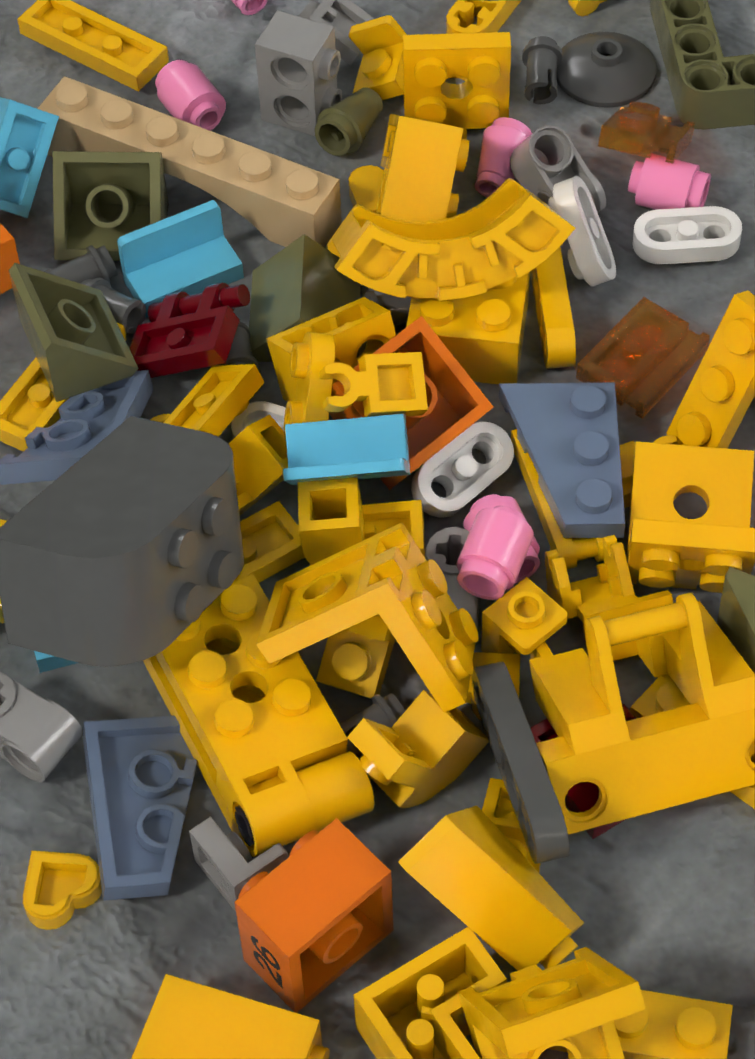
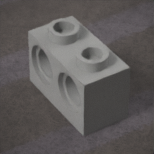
[255,10,342,136]

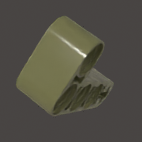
[650,0,755,130]

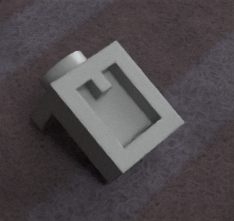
[299,0,375,66]
[189,816,289,912]

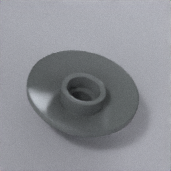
[556,32,657,108]

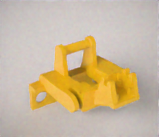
[529,535,755,835]

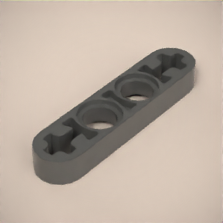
[471,661,570,864]

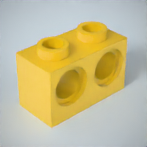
[266,297,396,402]

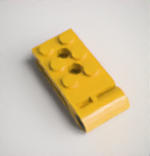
[143,574,374,857]

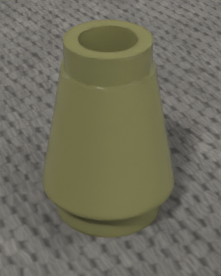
[315,88,383,156]

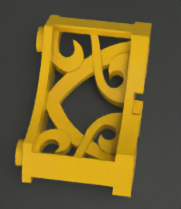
[327,178,575,301]

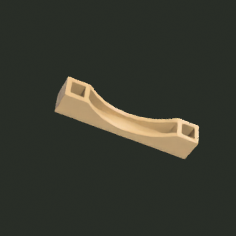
[37,76,342,247]

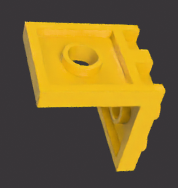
[403,32,511,140]
[626,441,755,593]
[256,522,479,713]
[458,947,646,1059]

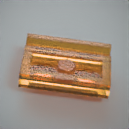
[598,102,695,164]
[576,297,710,418]

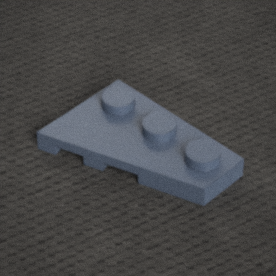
[0,370,154,485]
[499,382,625,538]
[83,715,197,901]

